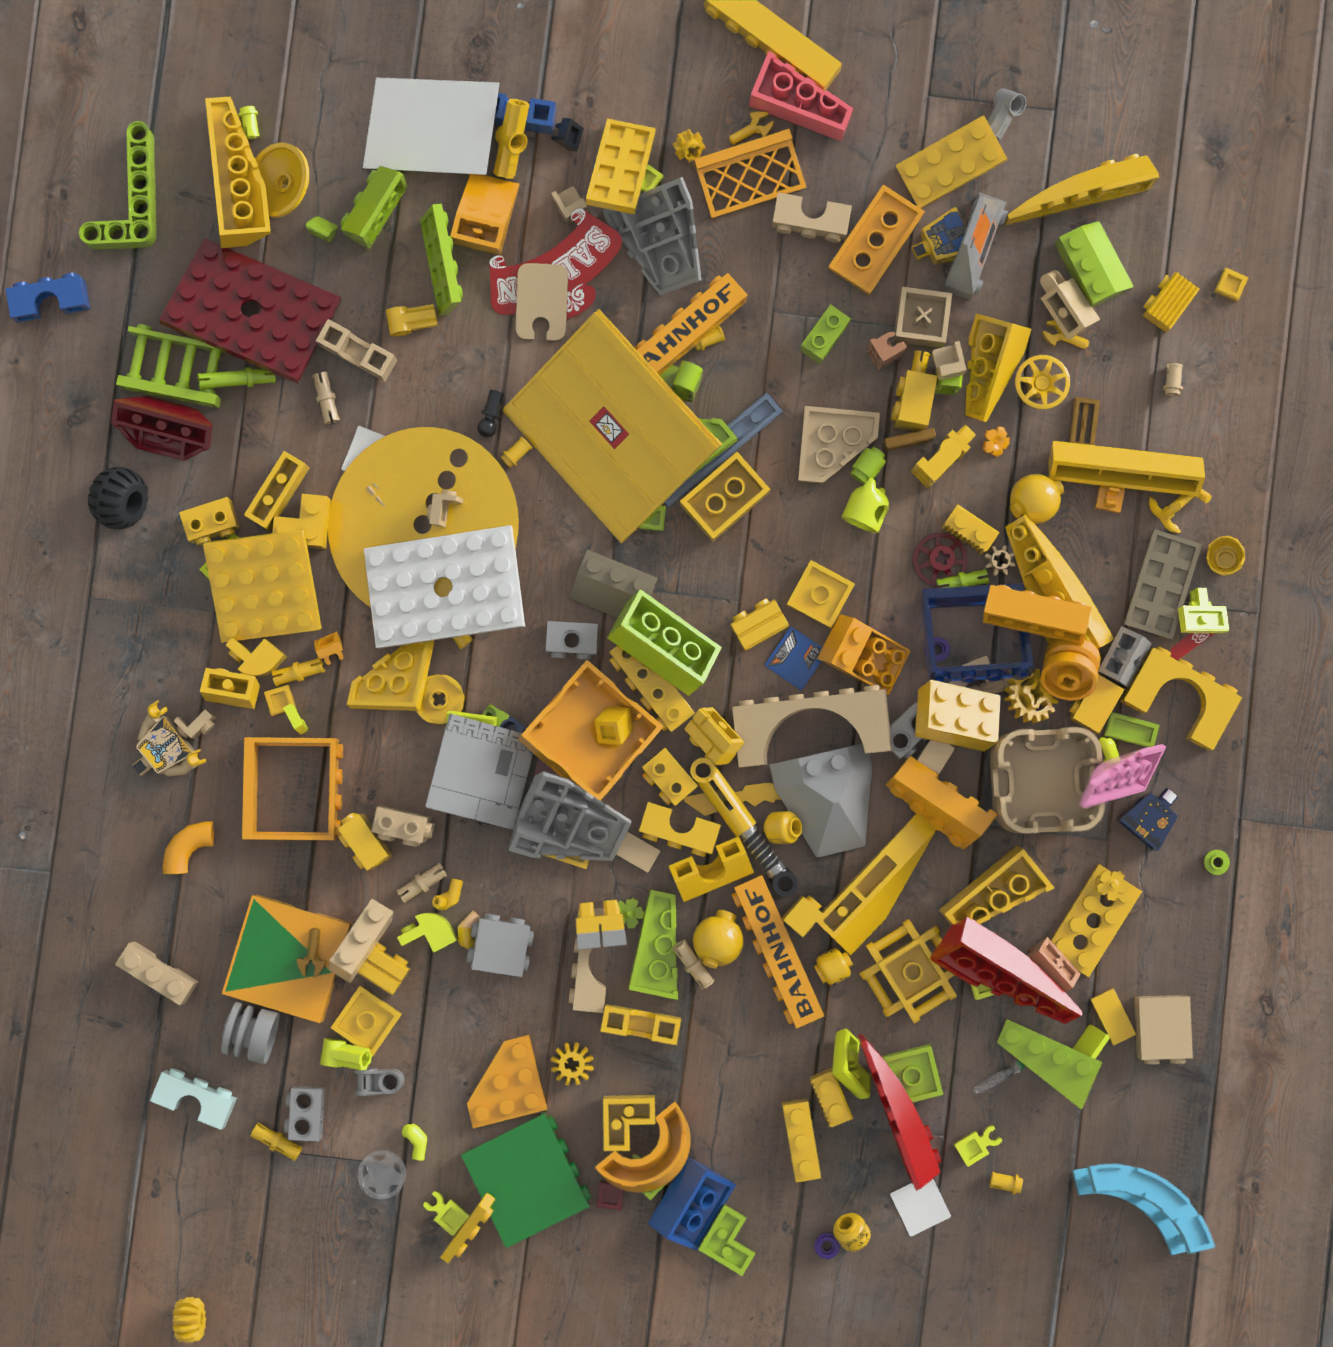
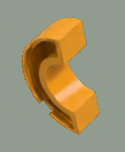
[595,1102,691,1192]

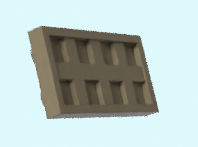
[1123,529,1202,640]

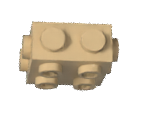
[371,806,435,847]

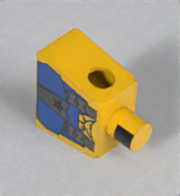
[911,207,966,265]

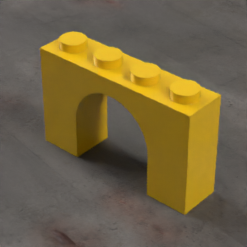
[1120,646,1242,751]

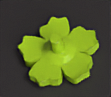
[618,898,644,929]

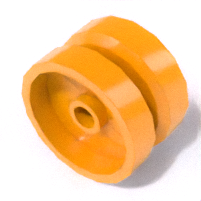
[1040,639,1101,701]

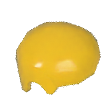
[1206,536,1245,576]

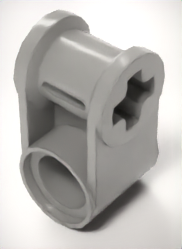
[355,1068,405,1096]

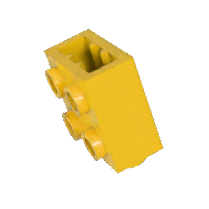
[338,813,394,871]

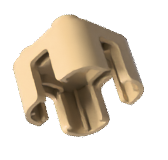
[990,727,1105,833]

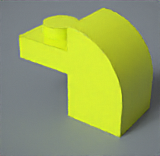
[397,912,458,952]

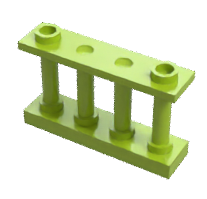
[116,324,231,409]

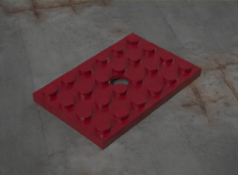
[159,238,341,384]

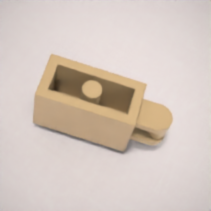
[1040,270,1100,340]

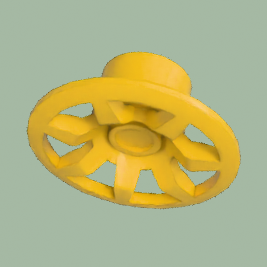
[1015,355,1070,409]

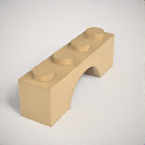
[569,908,606,1013]

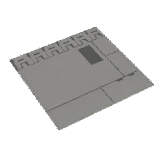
[426,714,533,830]

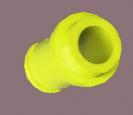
[238,106,260,140]

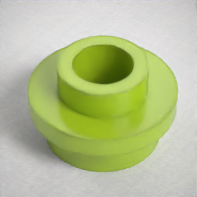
[1204,850,1230,875]

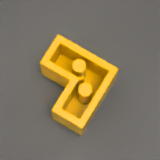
[272,494,331,550]
[603,1095,655,1151]

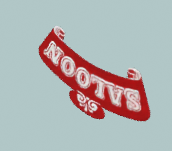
[490,208,622,319]

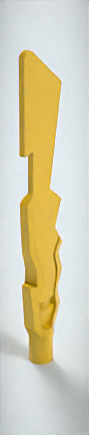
[684,783,781,816]

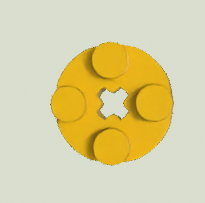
[417,674,465,725]

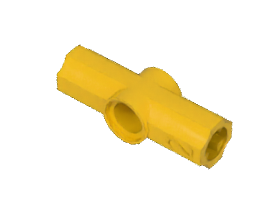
[493,99,530,179]

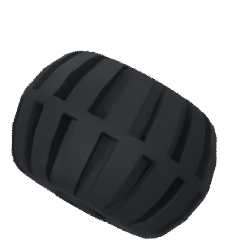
[88,467,149,529]

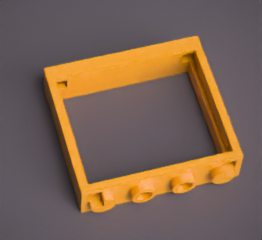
[242,737,343,840]

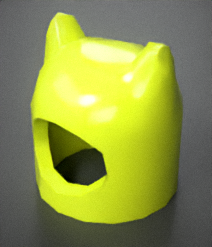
[841,478,889,534]

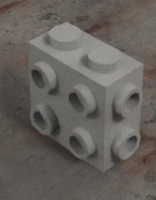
[466,913,534,977]

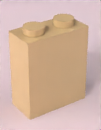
[1134,995,1193,1064]

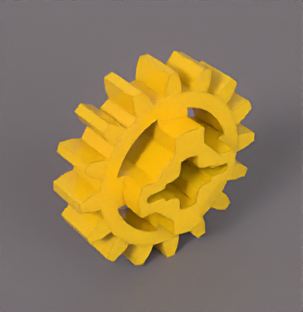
[1004,668,1058,724]

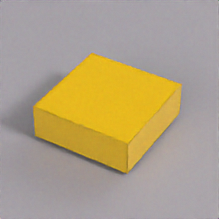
[1214,268,1248,302]
[264,685,296,717]

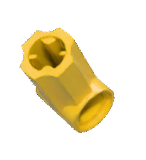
[386,304,438,337]

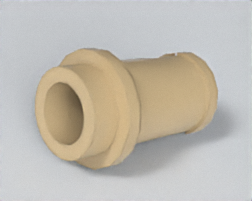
[1163,363,1183,396]

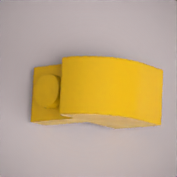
[226,637,287,677]

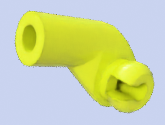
[1098,737,1119,762]
[402,1124,427,1160]

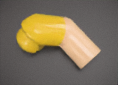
[458,910,480,949]

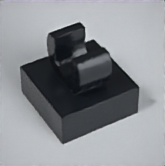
[551,118,584,152]

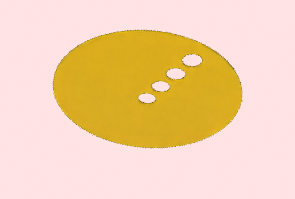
[328,427,519,607]

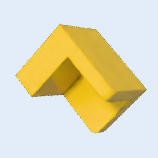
[594,706,633,745]

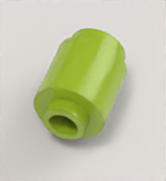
[850,447,886,485]

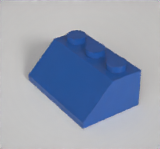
[648,1157,736,1251]

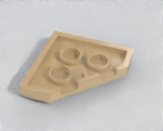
[798,406,880,484]

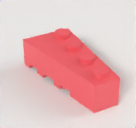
[749,51,853,141]

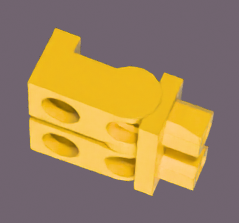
[910,425,976,489]

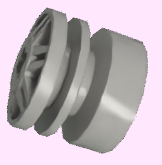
[221,1002,280,1065]

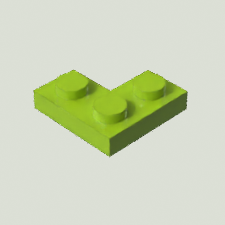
[698,1204,755,1276]

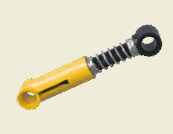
[691,758,798,897]

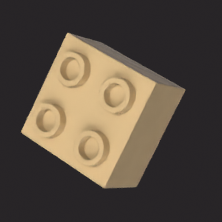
[893,287,952,348]

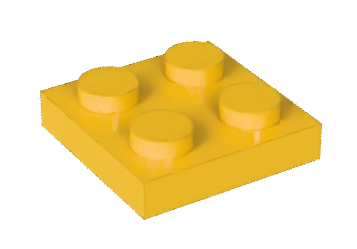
[786,560,855,629]
[331,985,402,1057]

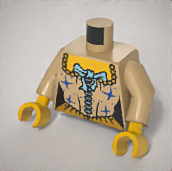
[132,700,206,777]

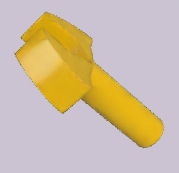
[729,112,774,145]
[1042,320,1089,349]

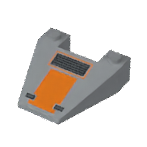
[942,192,1008,300]

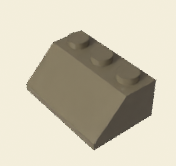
[569,549,658,618]

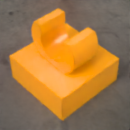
[1094,485,1125,514]
[314,632,343,665]

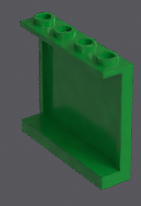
[461,1111,592,1248]

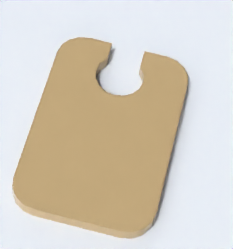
[516,263,568,340]

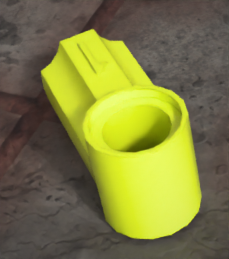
[320,1038,372,1070]

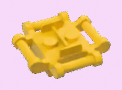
[859,919,957,1024]

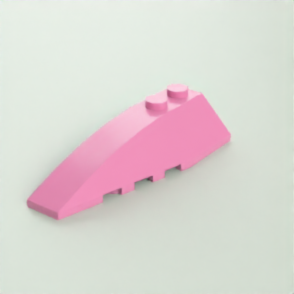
[1080,744,1166,808]

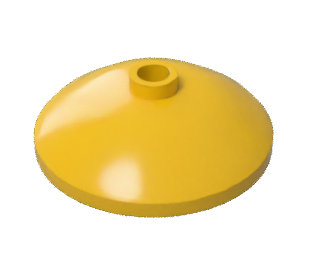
[255,143,309,218]

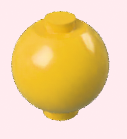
[1010,474,1064,524]
[693,910,744,969]

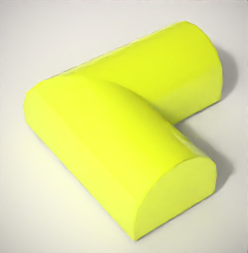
[832,1028,871,1099]

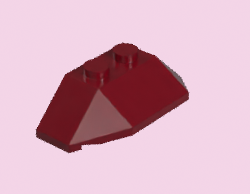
[111,396,213,461]

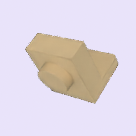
[427,490,463,528]
[173,709,217,739]

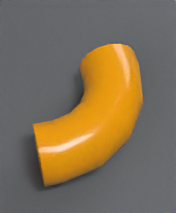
[162,821,214,874]

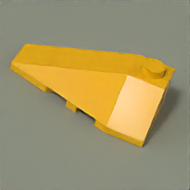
[965,313,1032,422]

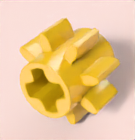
[672,129,706,162]

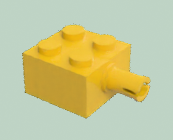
[891,351,937,432]

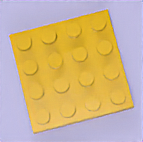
[203,529,322,643]

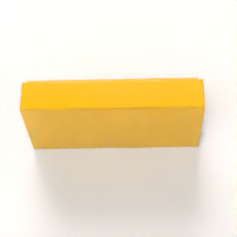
[1090,988,1136,1046]

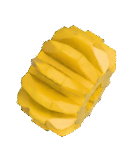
[551,1042,594,1086]
[172,1297,206,1343]

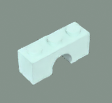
[150,1068,237,1130]

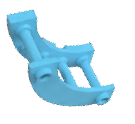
[1072,1164,1215,1255]

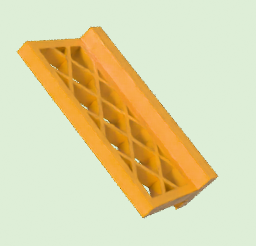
[693,129,806,219]

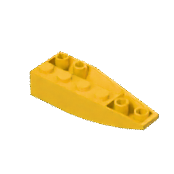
[1005,514,1114,649]
[816,814,936,956]

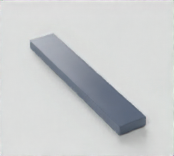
[664,393,783,508]

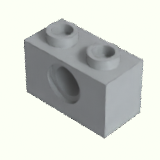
[546,621,599,660]

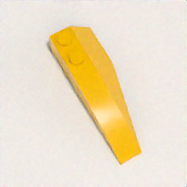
[205,97,271,248]
[1005,154,1159,225]

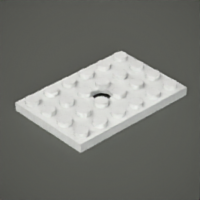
[364,525,525,649]

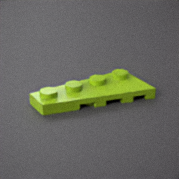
[628,889,678,1000]
[997,1019,1102,1109]

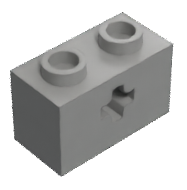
[1098,626,1152,688]

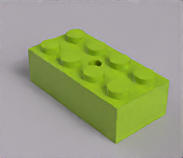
[607,589,722,696]

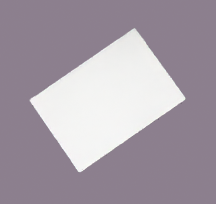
[363,78,500,175]

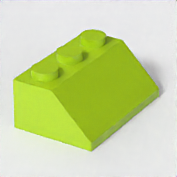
[340,165,408,250]
[1054,221,1133,308]

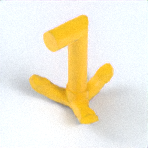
[1148,489,1212,534]

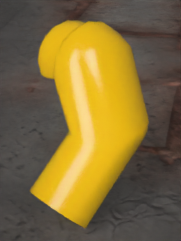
[432,878,463,911]

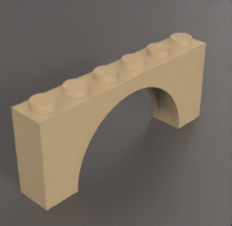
[732,685,893,768]

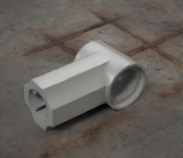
[988,88,1027,141]

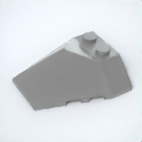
[602,177,701,296]
[769,743,872,858]
[508,772,631,861]

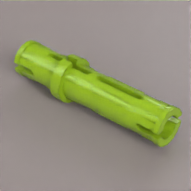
[197,367,276,390]

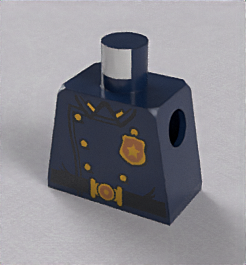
[1116,788,1178,851]

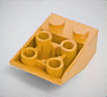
[450,174,520,256]
[817,614,911,695]

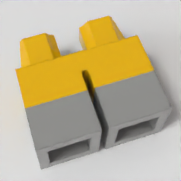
[576,900,627,949]

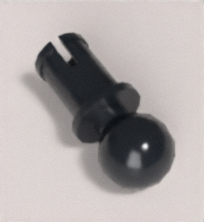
[477,389,505,438]

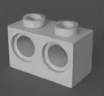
[890,702,928,759]
[284,1086,325,1141]

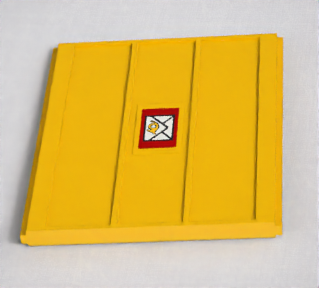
[502,309,722,544]

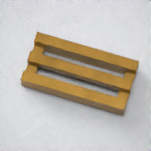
[1068,397,1100,446]
[883,428,936,452]

